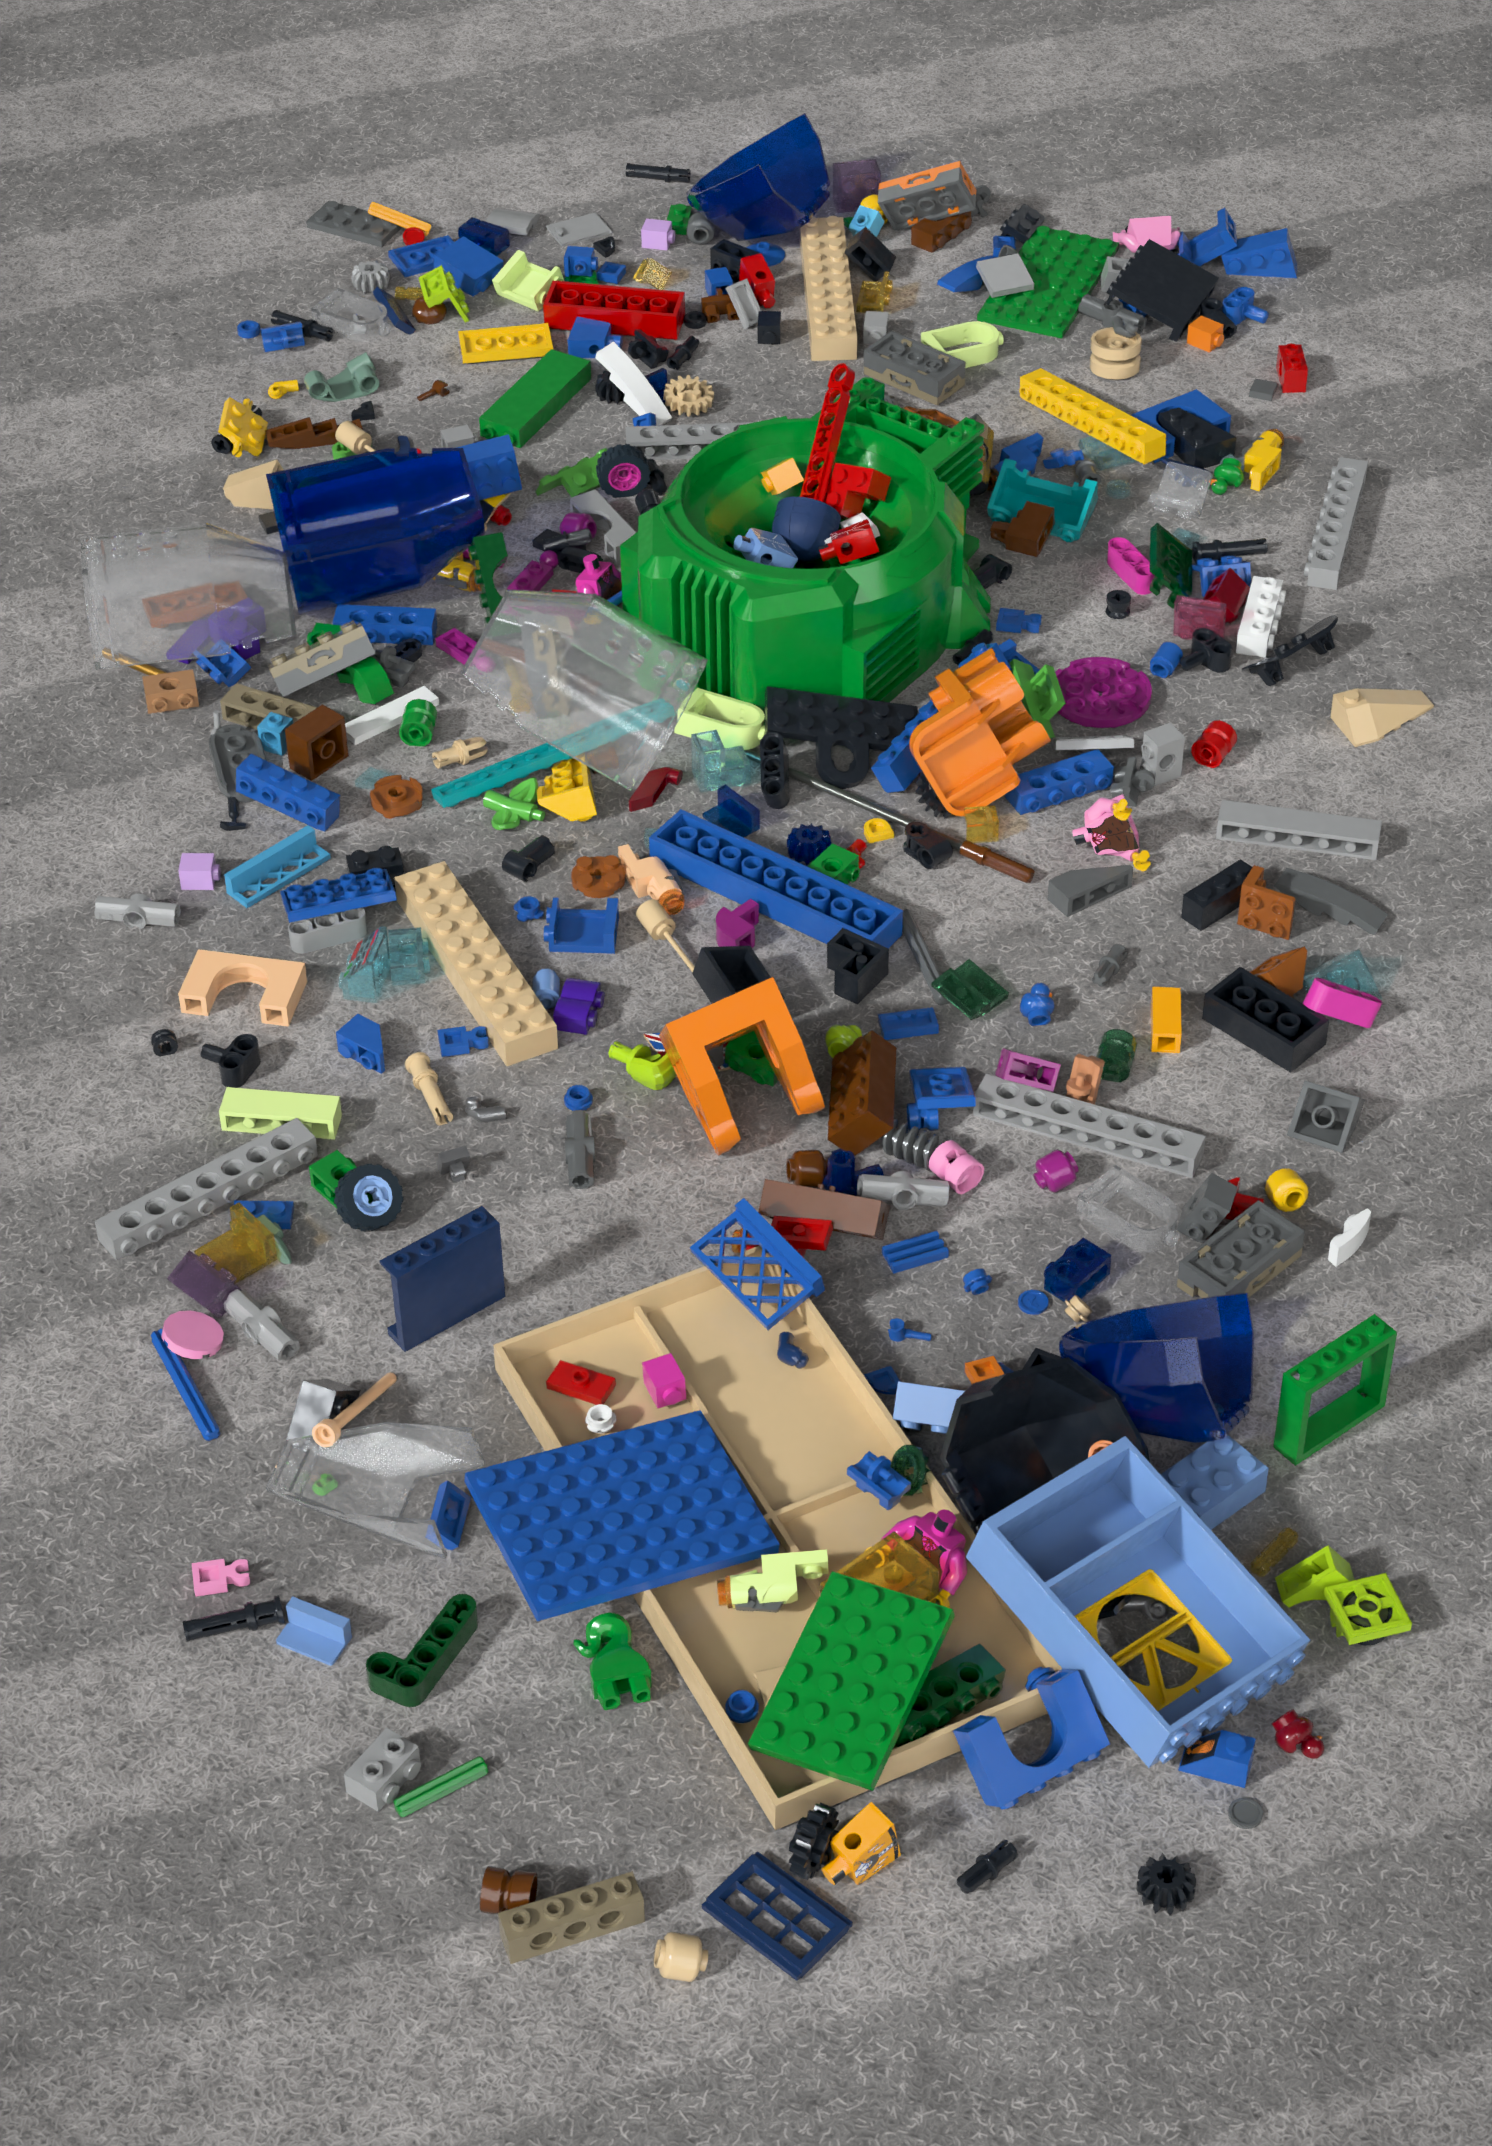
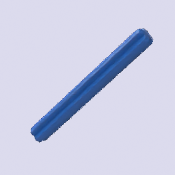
[151,1328,220,1441]

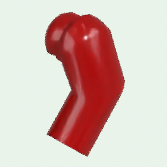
[847,839,867,869]

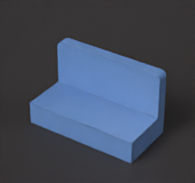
[276,1596,352,1666]

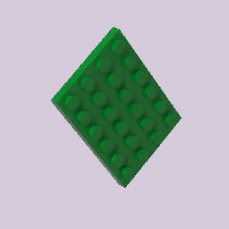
[748,1571,955,1791]

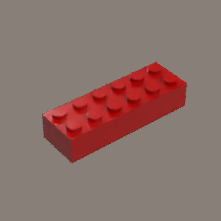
[543,280,685,340]

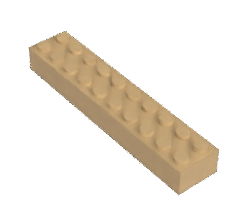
[799,216,857,361]
[394,861,558,1067]

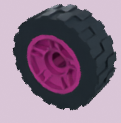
[596,444,651,498]

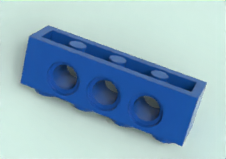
[332,604,438,645]
[1005,749,1114,815]

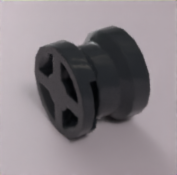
[1105,590,1131,619]

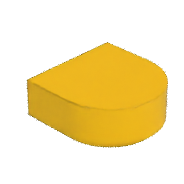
[864,818,894,843]

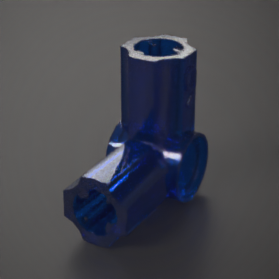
[822,1148,884,1196]

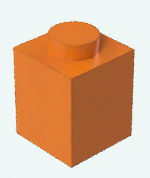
[1187,316,1224,353]

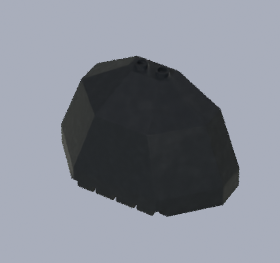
[939,1357,1150,1620]

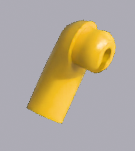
[268,380,299,399]

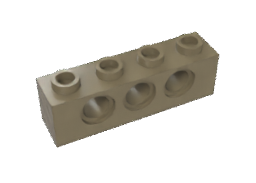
[220,683,317,730]
[498,1871,645,1964]

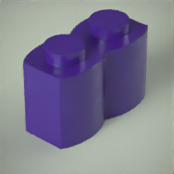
[553,978,605,1035]

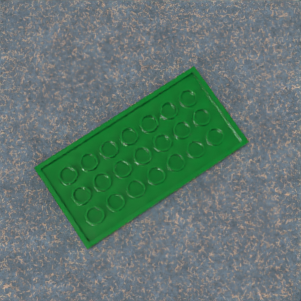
[977,226,1119,339]

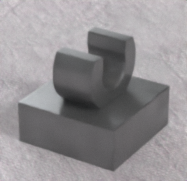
[437,1146,470,1183]

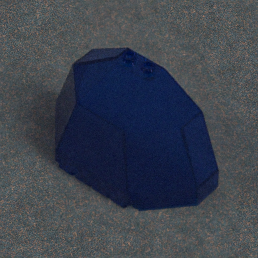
[686,113,830,241]
[1059,1293,1254,1443]

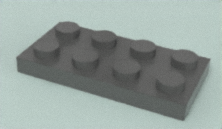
[306,201,402,247]

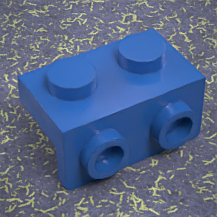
[193,638,252,687]

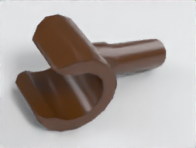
[417,380,450,401]

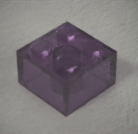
[833,159,881,213]

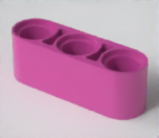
[1107,537,1155,595]
[1303,977,1383,1028]

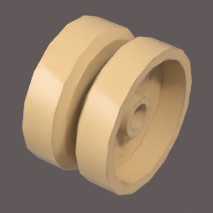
[1090,327,1142,380]

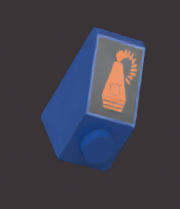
[1178,1730,1256,1788]

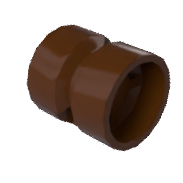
[480,1866,538,1914]

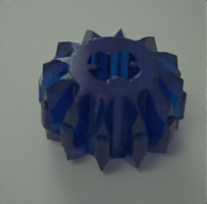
[787,823,832,866]

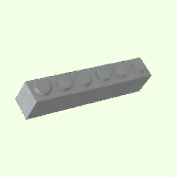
[1216,800,1382,860]

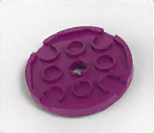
[1055,657,1152,728]

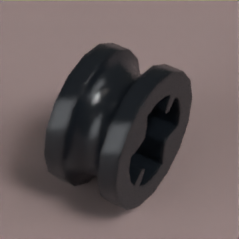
[151,1029,178,1057]

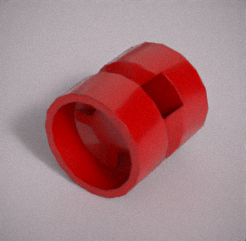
[1191,720,1237,768]

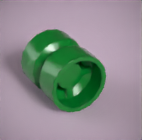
[399,699,437,747]

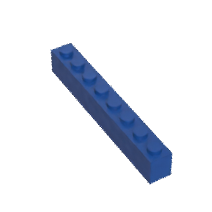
[871,643,1011,793]

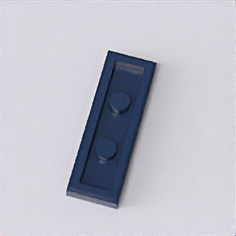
[373,286,416,335]

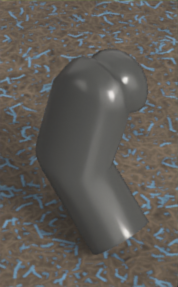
[1112,317,1138,338]

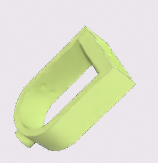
[921,321,1004,368]
[674,688,765,750]

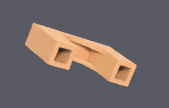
[178,949,307,1026]

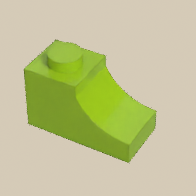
[1275,1545,1355,1608]

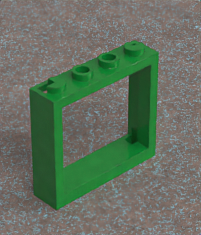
[1273,1314,1397,1466]

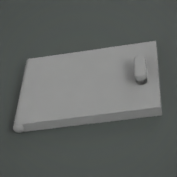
[546,212,613,247]

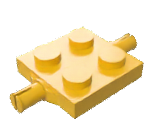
[218,397,268,457]

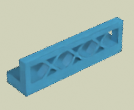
[224,825,331,908]

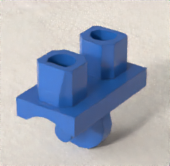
[261,322,305,352]
[847,1451,911,1510]

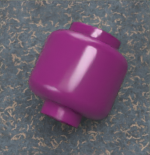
[560,512,597,544]
[1033,1149,1079,1193]

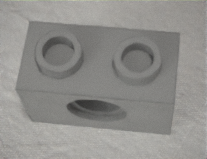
[1140,723,1185,786]

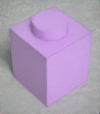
[641,218,675,250]
[178,853,221,890]

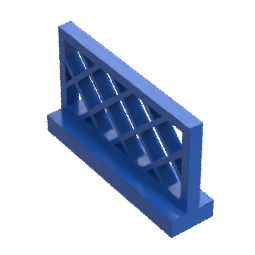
[690,1198,825,1330]

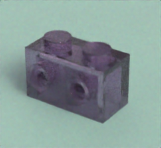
[167,1250,243,1318]

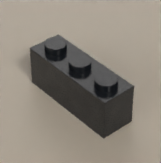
[1181,859,1253,931]

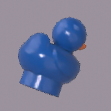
[1020,983,1055,1026]

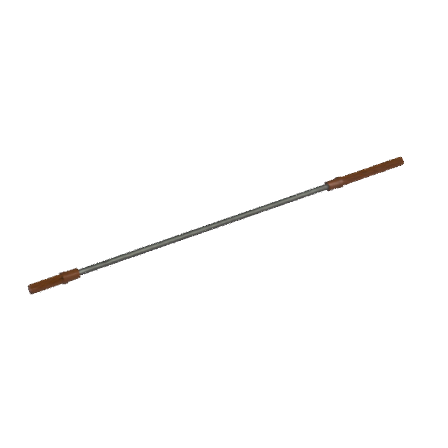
[480,633,1035,883]

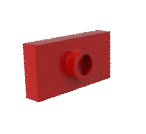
[546,1360,616,1405]

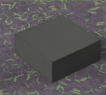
[1249,378,1278,401]

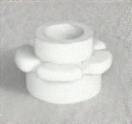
[585,1404,616,1433]

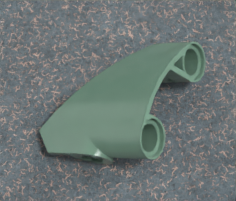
[304,352,379,402]

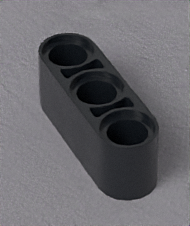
[760,732,790,809]

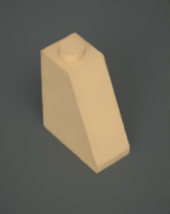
[223,460,295,510]

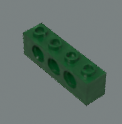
[895,1643,1006,1747]

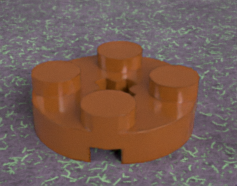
[370,775,423,819]
[571,855,625,898]

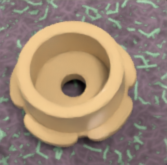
[1065,1295,1093,1323]

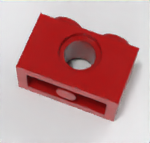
[1276,343,1308,393]

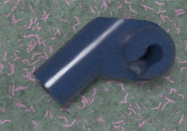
[777,1332,809,1369]

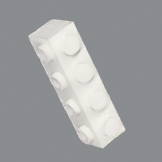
[1236,576,1286,657]

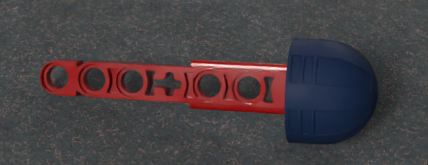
[772,363,855,563]

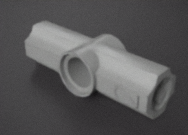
[94,894,181,929]
[857,1171,949,1210]
[224,1289,300,1361]

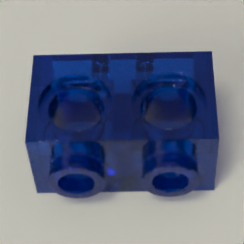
[1044,1238,1112,1302]

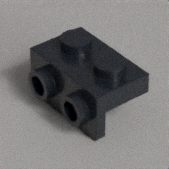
[1000,204,1046,244]

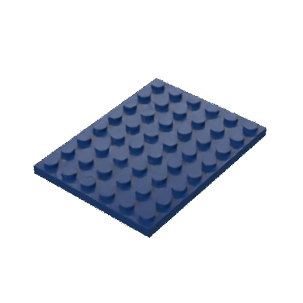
[464,1410,780,1621]

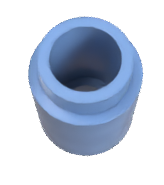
[532,969,560,1009]

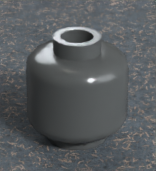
[687,212,716,245]

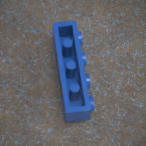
[236,754,340,832]

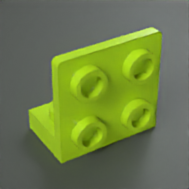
[418,265,470,322]

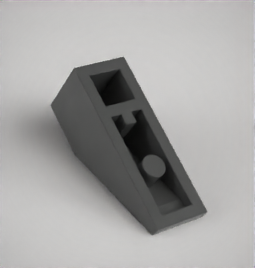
[1047,865,1133,917]

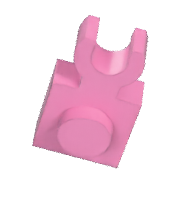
[192,1559,250,1597]

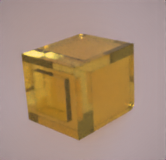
[633,258,672,290]
[964,805,999,843]

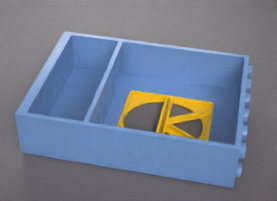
[966,1436,1310,1768]

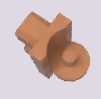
[1066,1054,1105,1104]

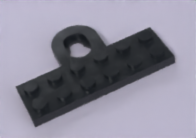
[765,686,918,789]

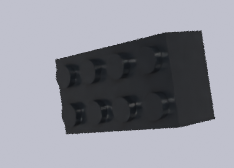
[1202,967,1329,1073]

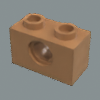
[142,669,199,714]

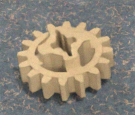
[663,375,714,417]

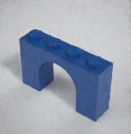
[1131,389,1231,463]
[953,1669,1110,1809]

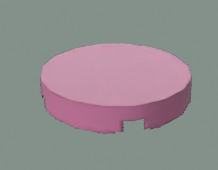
[161,1310,224,1359]

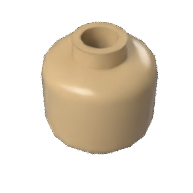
[654,1932,708,1982]

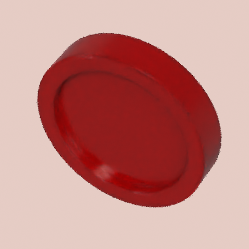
[403,227,425,246]

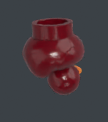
[1271,1709,1324,1759]

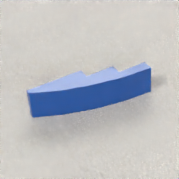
[937,255,997,292]

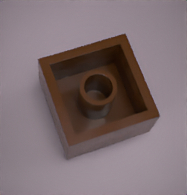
[285,704,349,781]

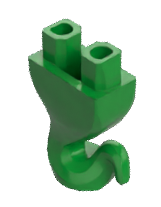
[573,1613,652,1710]

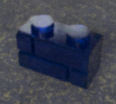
[458,217,510,256]

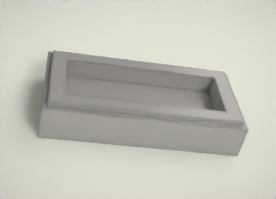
[726,279,761,329]

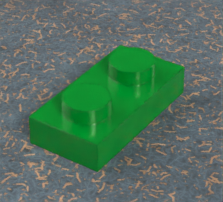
[667,204,692,235]

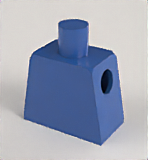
[568,317,623,358]

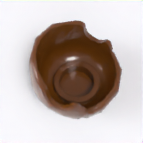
[412,296,447,325]

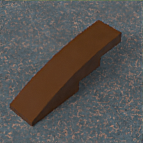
[265,417,363,449]

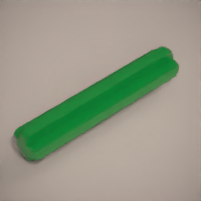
[393,1756,488,1817]

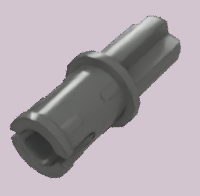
[1092,944,1128,987]

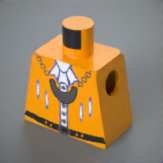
[822,1802,901,1885]

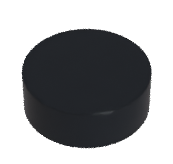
[684,311,707,329]

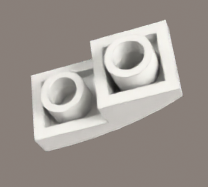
[1328,1208,1371,1267]

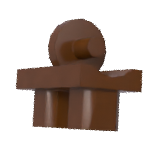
[700,288,740,323]

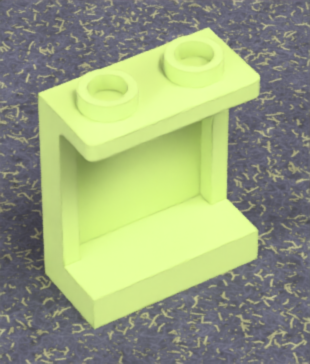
[492,250,564,311]

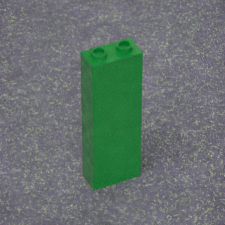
[479,349,592,448]

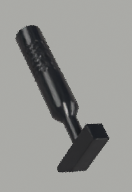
[220,796,246,831]

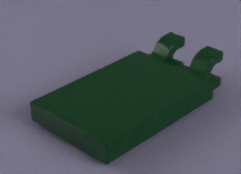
[1149,523,1192,609]

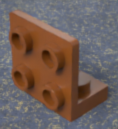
[1237,865,1295,940]

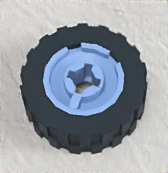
[334,1164,404,1232]

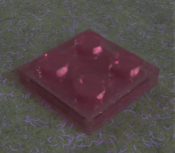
[1173,595,1226,639]

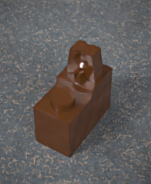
[990,501,1055,557]

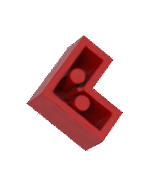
[824,463,891,520]

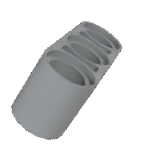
[288,907,367,954]

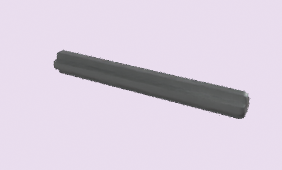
[902,909,951,1006]

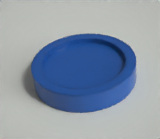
[1018,1290,1049,1315]

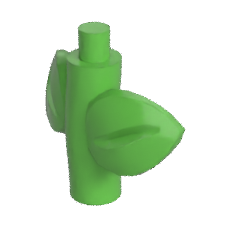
[483,777,545,830]

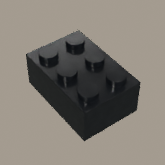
[692,946,785,1004]

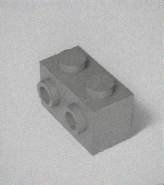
[344,1728,421,1812]

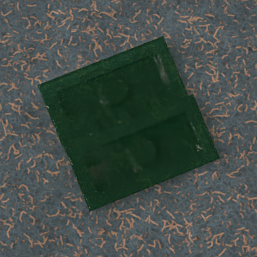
[931,959,1009,1020]

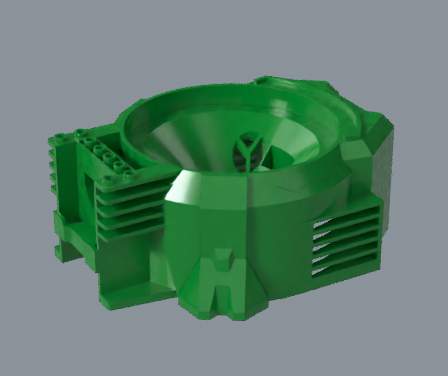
[620,377,991,725]

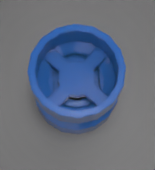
[907,1103,939,1132]

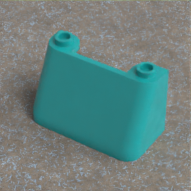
[987,458,1098,542]

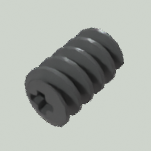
[882,1118,946,1172]

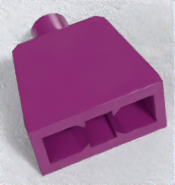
[995,1048,1061,1092]

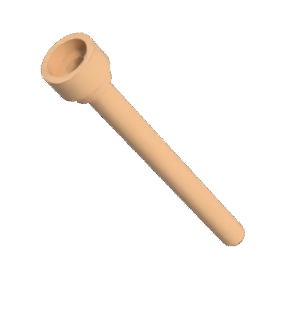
[312,1372,397,1447]

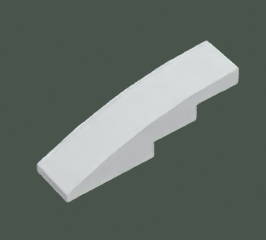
[596,342,672,426]

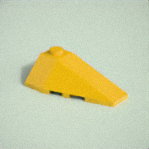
[537,751,597,822]

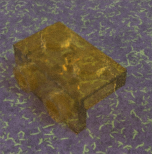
[856,271,893,313]

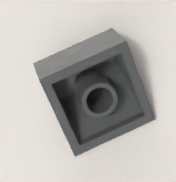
[1287,1080,1365,1153]

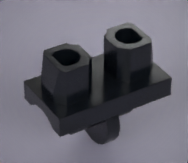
[628,329,669,369]

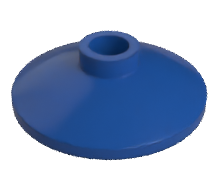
[746,242,785,267]

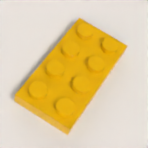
[458,323,553,364]

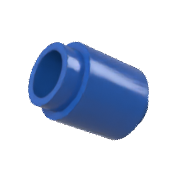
[1150,642,1183,678]

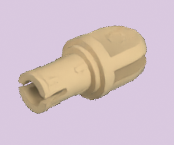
[432,737,488,769]

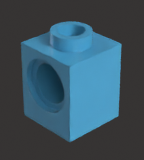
[257,712,293,756]

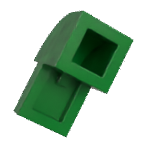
[337,656,394,704]

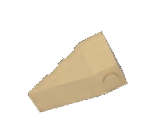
[1330,688,1434,747]

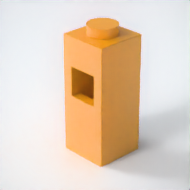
[1151,987,1182,1053]

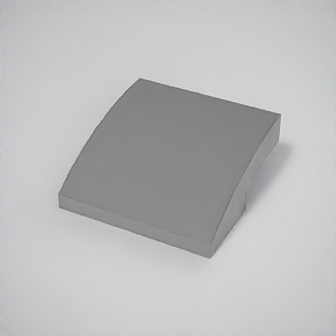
[485,208,540,236]

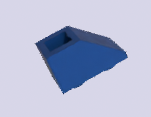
[336,1014,385,1074]

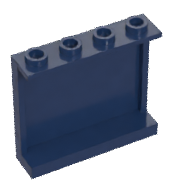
[380,1206,506,1352]

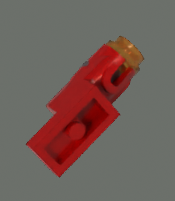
[731,1216,833,1258]

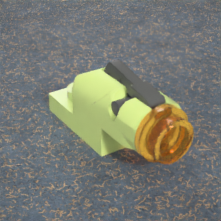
[717,1549,829,1613]

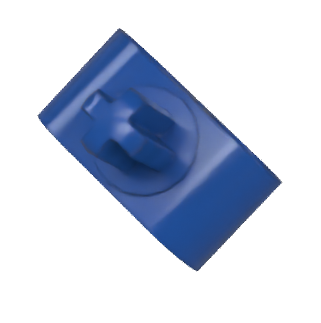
[1222,287,1269,325]

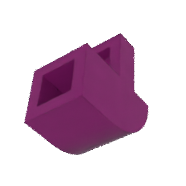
[716,899,759,948]

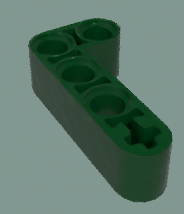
[366,1594,478,1707]

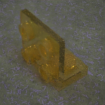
[194,1202,277,1287]

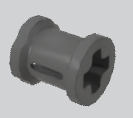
[1075,459,1101,486]

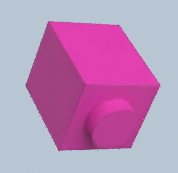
[642,1353,686,1409]

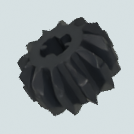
[595,370,625,405]
[1136,1853,1196,1916]

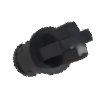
[666,336,700,370]
[647,459,667,496]
[542,528,592,552]
[952,629,993,665]
[957,1840,1018,1894]

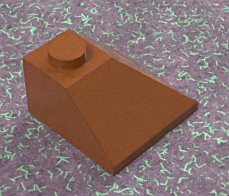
[1250,946,1307,999]

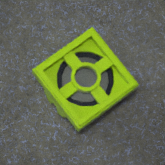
[1324,1573,1412,1646]

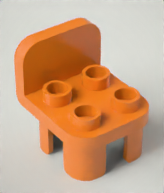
[909,648,1051,816]

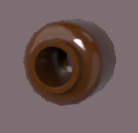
[786,1150,831,1188]

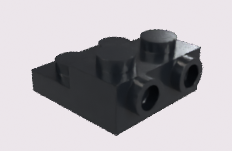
[346,846,404,893]

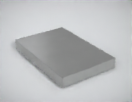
[1050,735,1134,750]

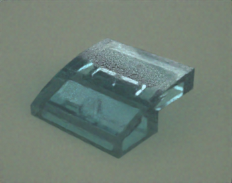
[1078,436,1137,471]

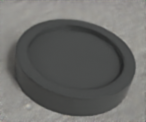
[1228,1798,1263,1829]

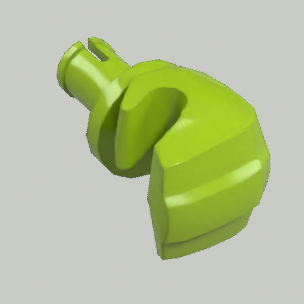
[608,1041,677,1090]

